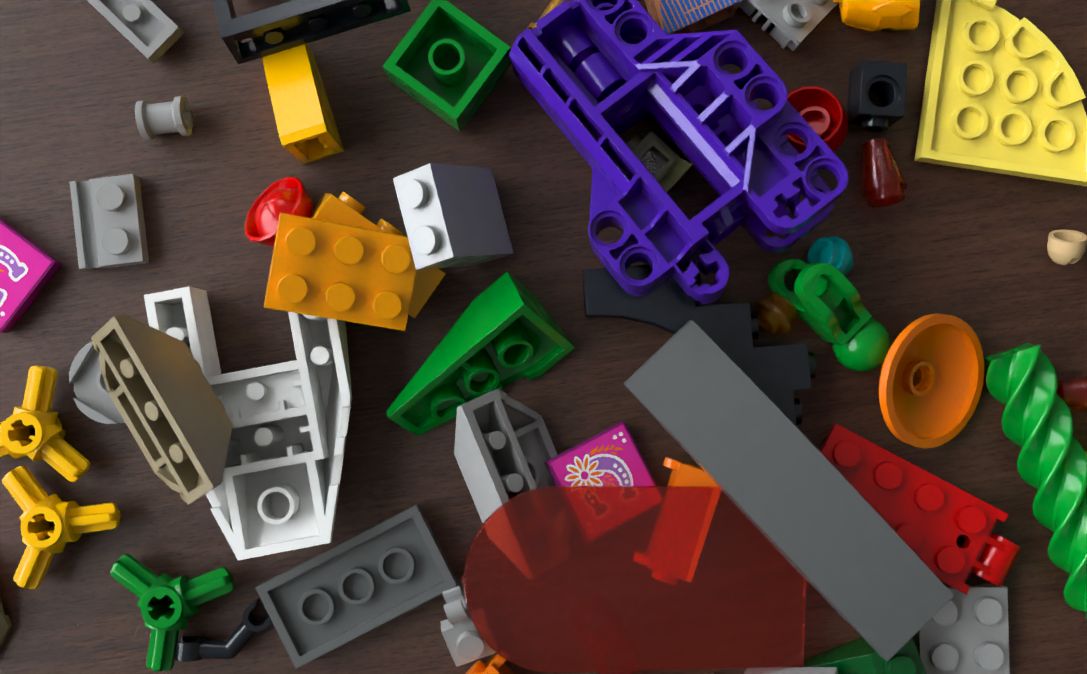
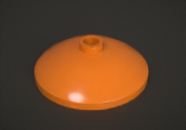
[878,313,984,449]

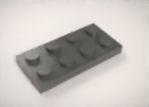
[256,503,458,669]

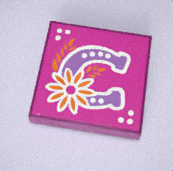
[0,217,62,333]
[544,421,664,543]

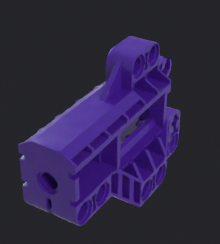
[509,0,849,304]

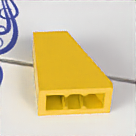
[262,44,344,164]

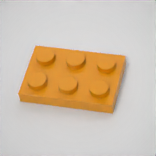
[264,212,417,331]

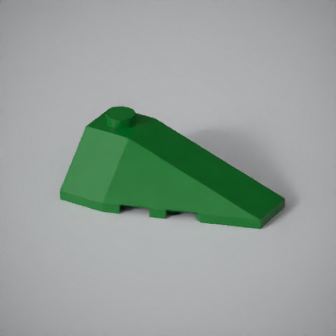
[386,272,575,436]

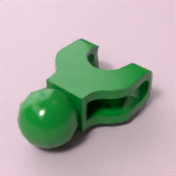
[768,258,891,372]

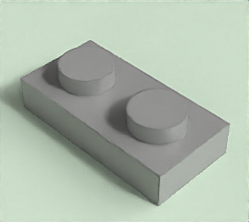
[87,0,184,64]

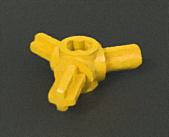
[0,366,90,482]
[2,465,121,589]

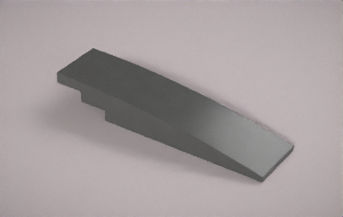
[623,320,954,662]

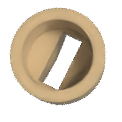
[1047,229,1087,265]

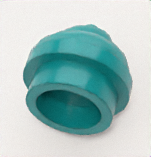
[807,236,854,279]

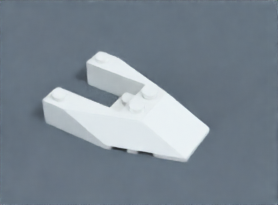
[144,286,352,561]

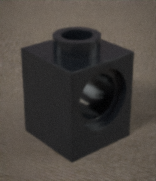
[847,60,907,132]

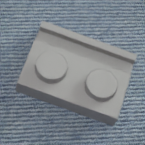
[69,174,149,271]

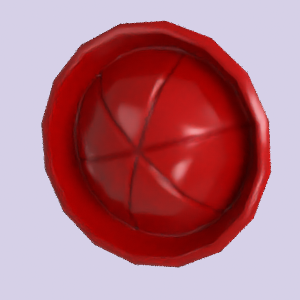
[786,86,848,154]
[245,177,313,247]

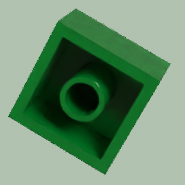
[383,0,511,132]

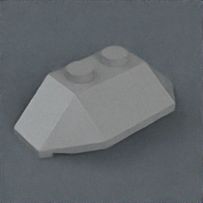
[454,389,572,578]

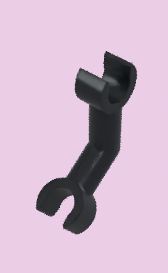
[175,599,272,662]

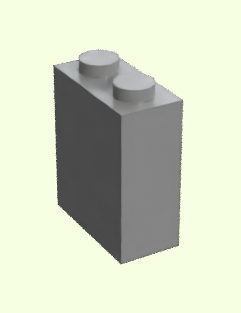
[393,163,514,270]

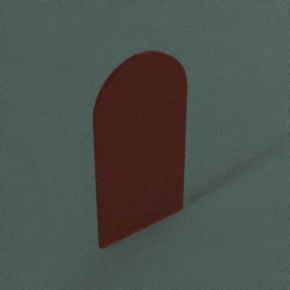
[461,486,806,672]

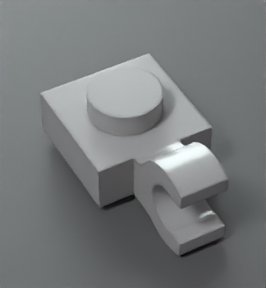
[440,586,499,667]

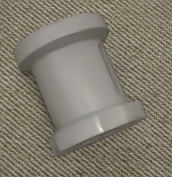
[135,95,193,141]

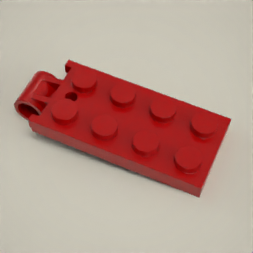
[819,424,1022,595]

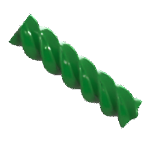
[984,343,1087,620]

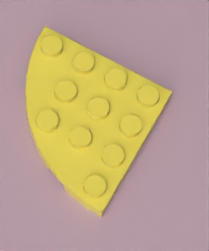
[914,0,1087,186]

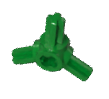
[110,554,235,672]

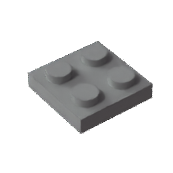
[913,584,1010,674]

